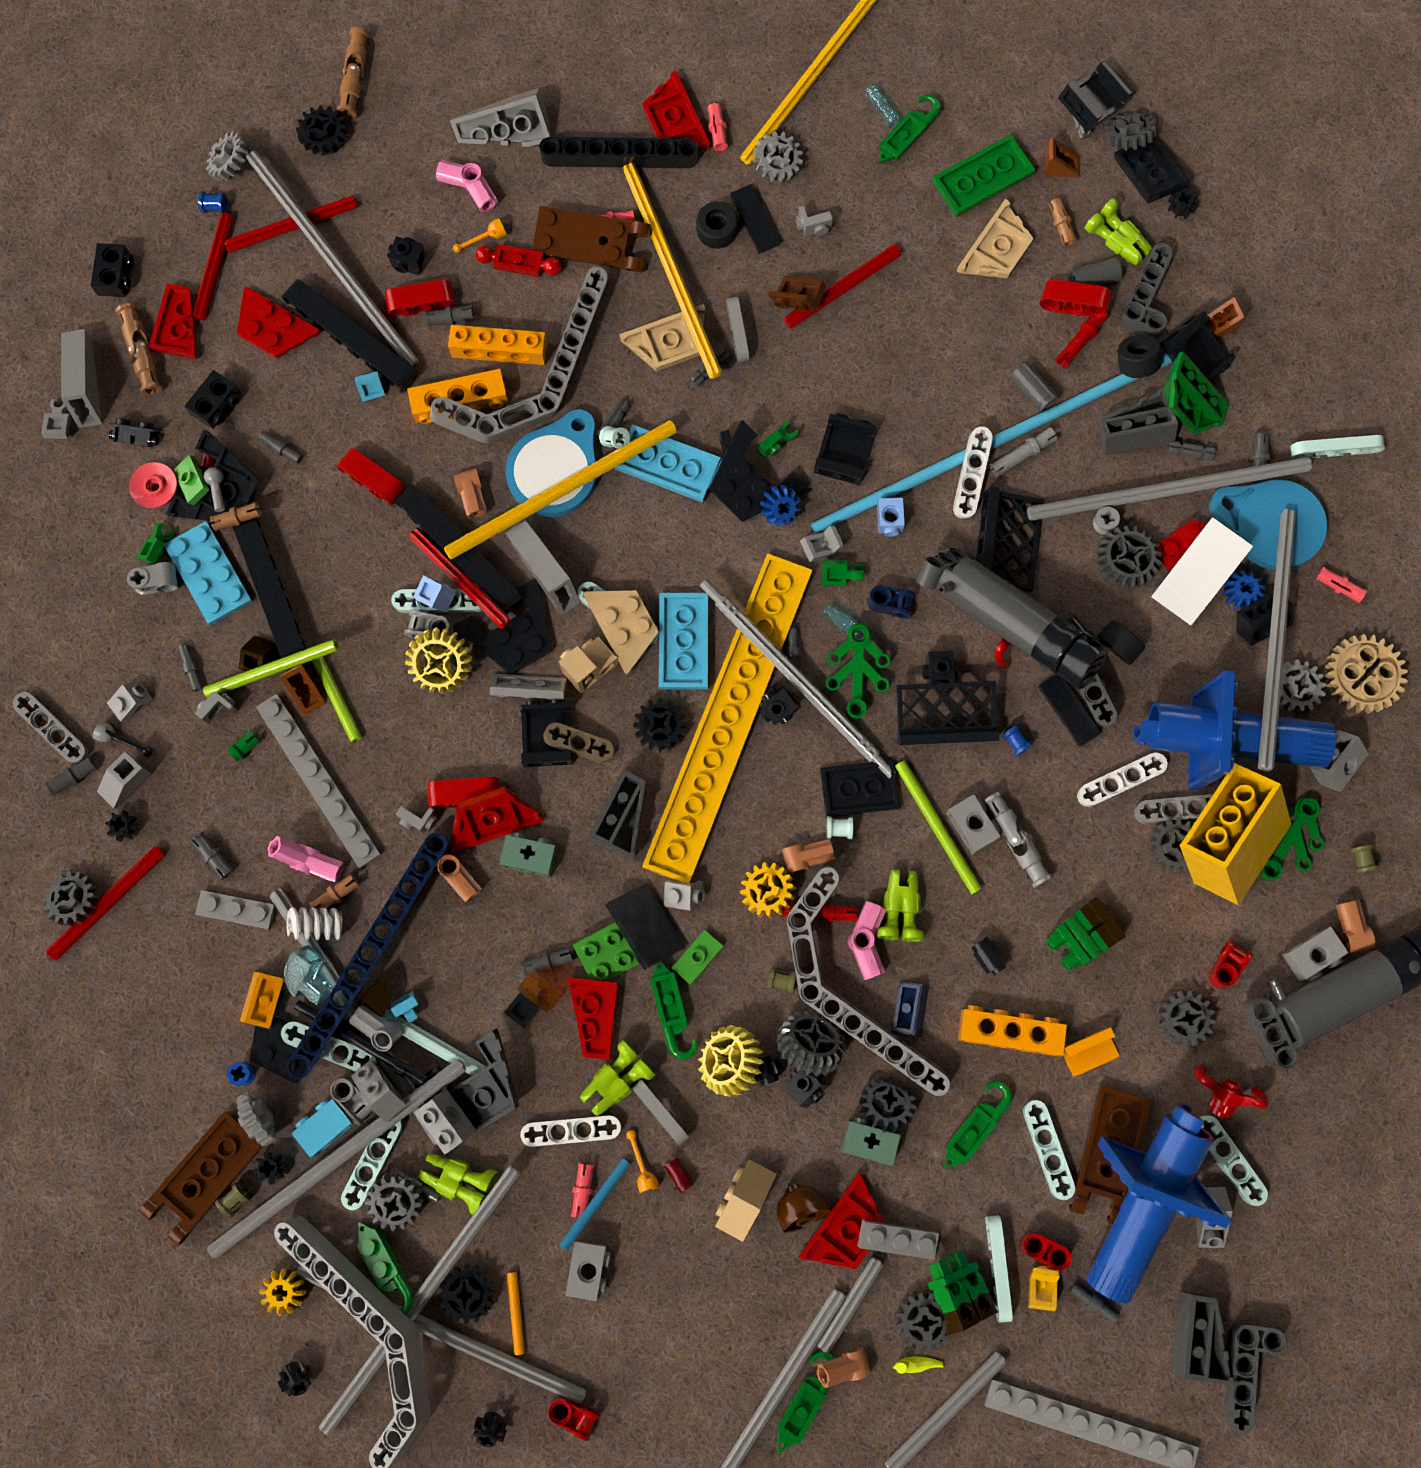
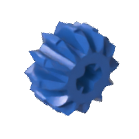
[760,485,802,527]
[1222,570,1266,611]

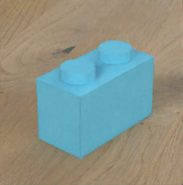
[291,1098,354,1158]

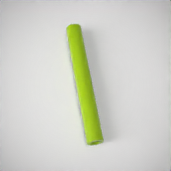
[312,657,362,743]

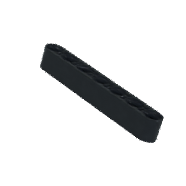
[539,137,698,168]
[281,279,418,393]
[394,484,523,614]
[233,518,313,671]

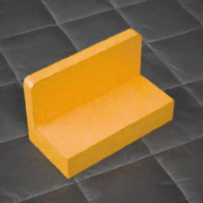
[240,972,284,1029]
[1063,1027,1119,1077]

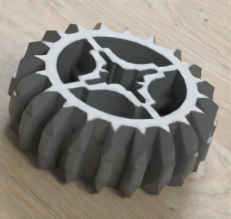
[1095,525,1162,591]
[776,1010,846,1077]

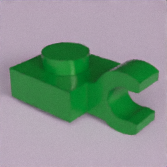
[759,421,799,459]
[136,523,174,564]
[821,559,864,586]

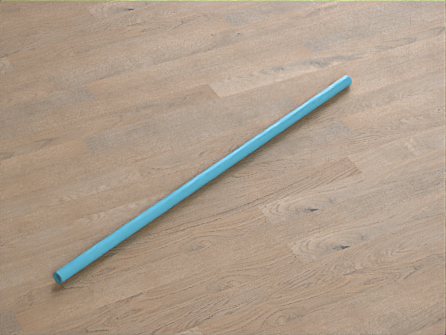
[811,353,1173,534]

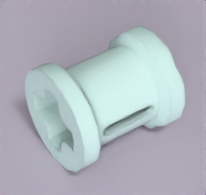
[599,426,630,449]
[827,816,853,839]

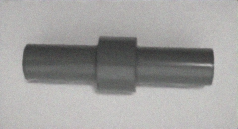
[258,431,303,464]
[786,628,801,668]
[178,644,203,692]
[392,1168,441,1203]
[1070,1283,1120,1324]

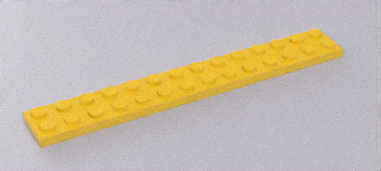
[642,553,812,883]

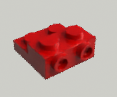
[1155,519,1206,573]

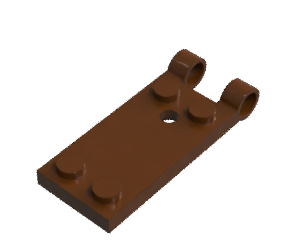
[532,206,651,273]
[1069,1086,1151,1224]
[139,1111,263,1246]

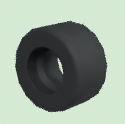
[696,201,738,249]
[1117,335,1162,378]
[1097,620,1146,665]

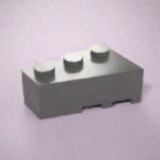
[1098,387,1178,455]
[587,769,646,861]
[1171,1291,1235,1386]

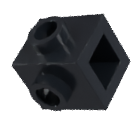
[387,236,426,275]
[922,651,959,690]
[759,685,799,726]
[783,1069,829,1108]

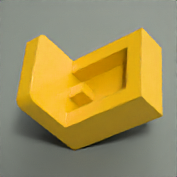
[1028,1266,1060,1311]

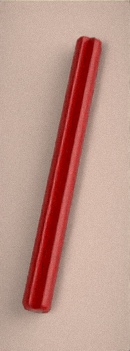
[224,196,357,253]
[784,244,901,329]
[409,528,511,629]
[46,846,165,960]

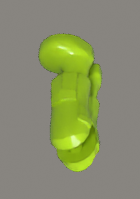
[1084,197,1152,265]
[877,869,925,942]
[580,1040,656,1116]
[418,1153,499,1215]

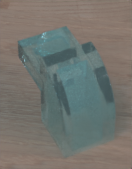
[284,945,333,1005]

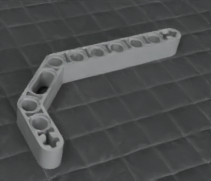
[430,267,608,443]
[787,866,950,1096]
[274,1216,431,1468]

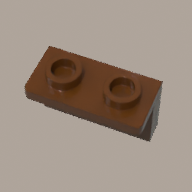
[768,276,826,312]

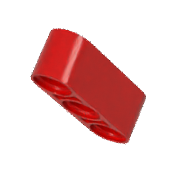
[385,279,455,318]
[1039,279,1113,318]
[336,448,405,506]
[427,777,500,809]

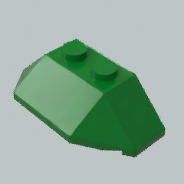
[1163,352,1229,434]

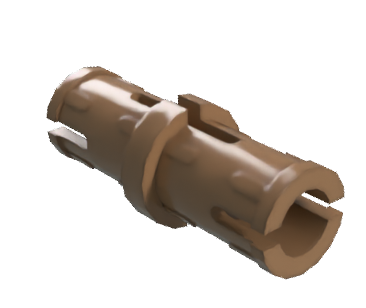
[1048,198,1077,247]
[210,502,262,531]
[309,873,360,913]

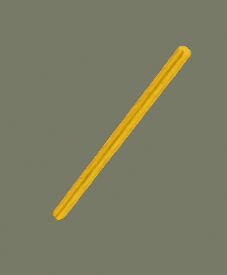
[740,0,877,165]
[623,163,721,379]
[444,420,677,559]

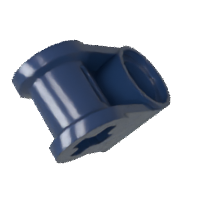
[867,585,916,619]

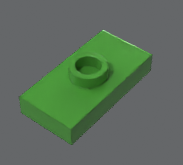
[174,454,210,505]
[671,930,724,985]

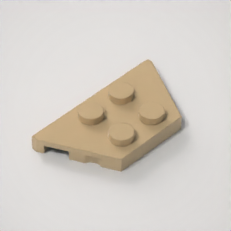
[957,199,1033,279]
[619,304,705,372]
[583,590,659,676]

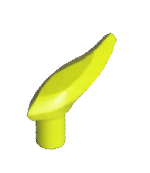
[892,1356,943,1374]

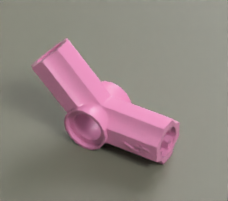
[436,160,498,212]
[268,836,345,883]
[847,901,886,980]

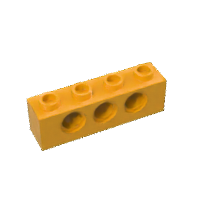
[448,325,547,365]
[407,369,508,424]
[958,1005,1067,1057]

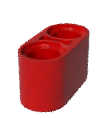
[1020,1232,1072,1270]

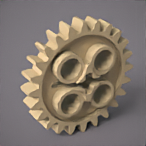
[1324,634,1408,714]

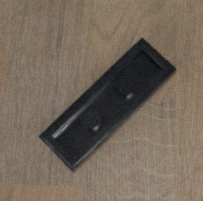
[730,185,780,254]
[1038,674,1101,748]

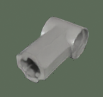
[349,1003,403,1052]

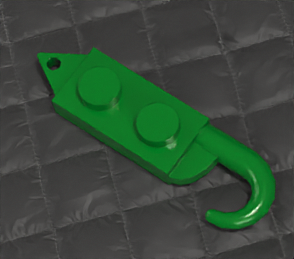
[879,94,941,164]
[649,962,698,1060]
[944,1081,1012,1169]
[356,1222,413,1315]
[775,1351,835,1453]

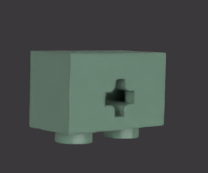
[499,833,557,877]
[841,1117,900,1166]

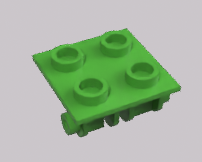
[572,922,639,981]

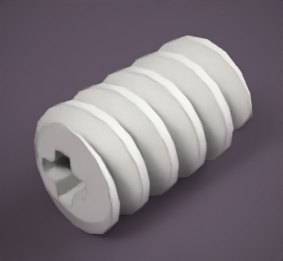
[287,907,342,940]

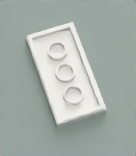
[1151,517,1253,625]

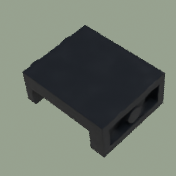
[1058,61,1133,132]
[1160,311,1236,384]
[814,413,876,485]
[520,699,573,767]

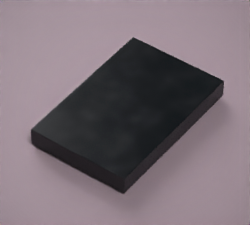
[1114,137,1190,204]
[820,760,900,818]
[605,883,685,970]

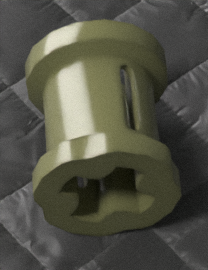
[1350,844,1379,874]
[767,967,796,994]
[215,1183,251,1218]

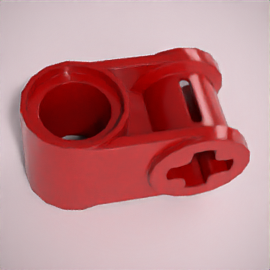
[1208,939,1253,989]
[548,1396,601,1441]

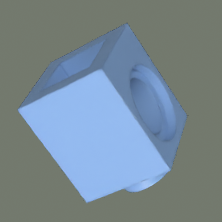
[877,498,905,537]
[413,575,457,612]

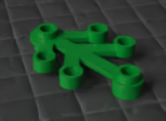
[825,623,890,719]
[1260,797,1325,881]

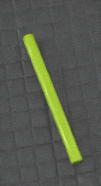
[203,639,339,698]
[895,760,982,895]

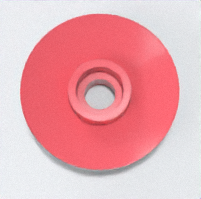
[129,462,177,509]

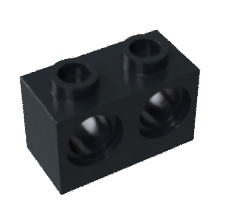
[91,243,134,297]
[184,370,241,429]
[1236,593,1293,646]

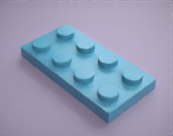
[615,424,721,503]
[164,521,253,625]
[659,593,708,690]

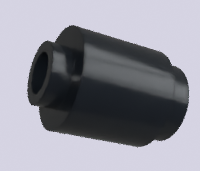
[971,936,1007,976]

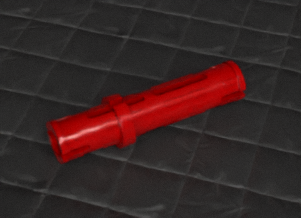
[1055,314,1109,368]
[781,902,857,923]

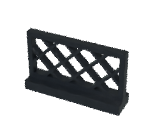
[976,486,1043,592]
[896,680,999,745]

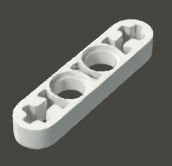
[953,427,992,519]
[1077,753,1168,807]
[520,1116,621,1147]

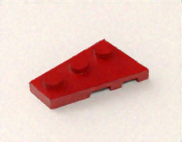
[149,283,197,360]
[567,977,618,1060]

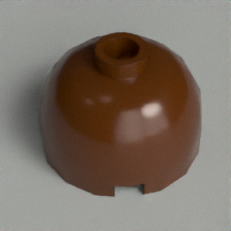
[777,1184,830,1233]

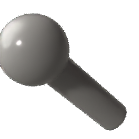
[204,467,225,512]

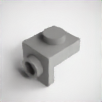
[796,206,833,237]
[800,525,843,562]
[107,682,153,722]
[195,691,238,724]
[395,807,438,834]
[664,880,705,911]

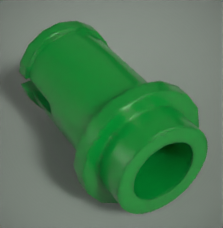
[227,731,260,762]

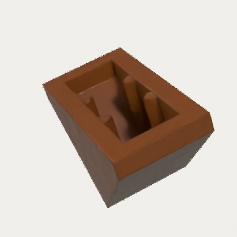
[1044,138,1080,177]
[1205,297,1246,339]
[279,664,325,715]

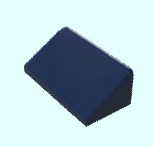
[892,982,929,1037]

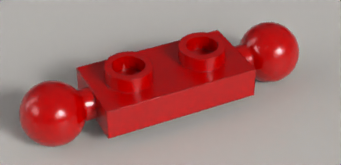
[475,244,562,277]

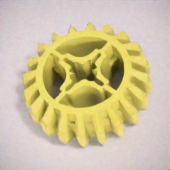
[405,627,473,694]
[698,1025,764,1097]

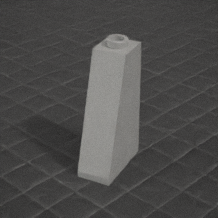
[61,329,102,428]
[506,520,581,615]

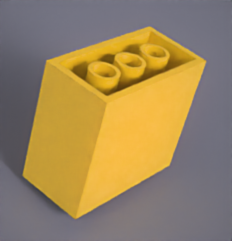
[1180,763,1291,906]

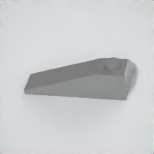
[450,88,551,147]

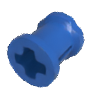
[198,191,227,214]
[1001,724,1034,757]
[226,1062,256,1086]

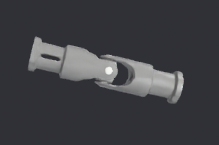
[983,790,1053,888]

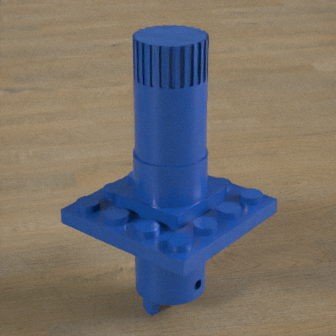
[1133,670,1336,790]
[1086,1102,1231,1304]

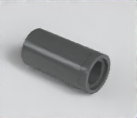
[1069,258,1122,286]
[1010,362,1059,412]

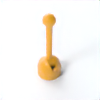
[453,218,507,253]
[626,1130,659,1193]

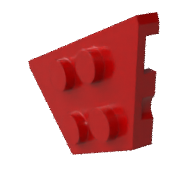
[642,70,710,149]
[237,286,321,359]
[450,786,543,854]
[798,1173,885,1270]

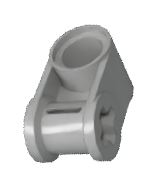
[127,562,178,595]
[404,610,454,638]
[330,1078,373,1127]

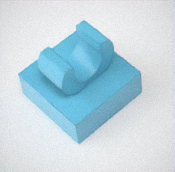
[355,371,385,402]
[391,990,418,1023]

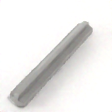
[817,1257,883,1353]

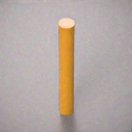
[507,1272,525,1355]

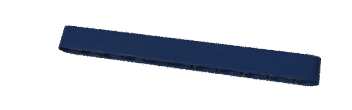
[287,833,447,1079]

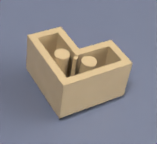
[558,637,619,694]
[715,1159,777,1242]

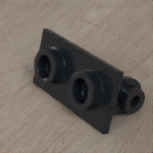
[107,418,161,448]

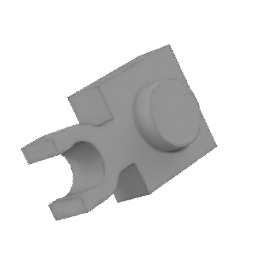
[41,399,71,439]

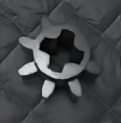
[1168,189,1198,219]
[105,810,139,842]
[755,1056,783,1087]
[253,1152,288,1185]
[277,1361,313,1396]
[473,1411,507,1447]

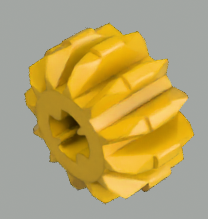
[259,1268,306,1316]

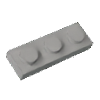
[490,674,566,700]
[195,890,276,930]
[857,1220,939,1260]

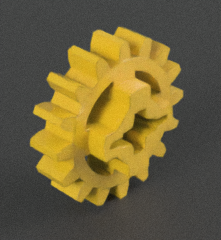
[740,862,796,918]

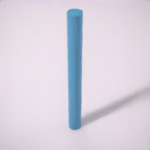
[559,1159,630,1251]

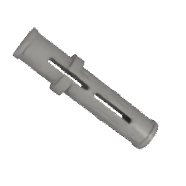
[989,427,1057,477]

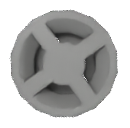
[1092,506,1120,535]

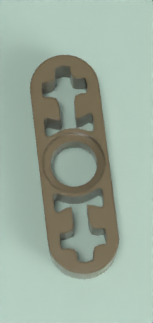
[543,722,614,763]

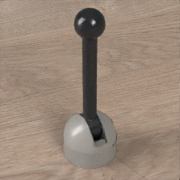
[93,721,152,757]

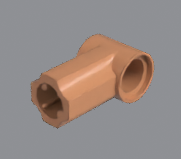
[453,468,487,519]
[782,839,835,874]
[437,855,482,903]
[1336,900,1375,954]
[816,1347,871,1388]

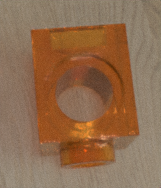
[517,969,563,1013]

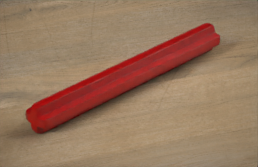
[193,212,234,320]

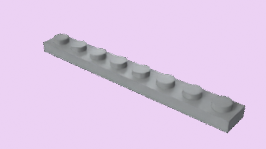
[256,694,381,869]
[984,1379,1199,1468]

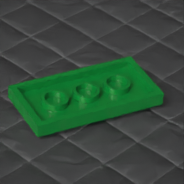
[932,134,1035,217]

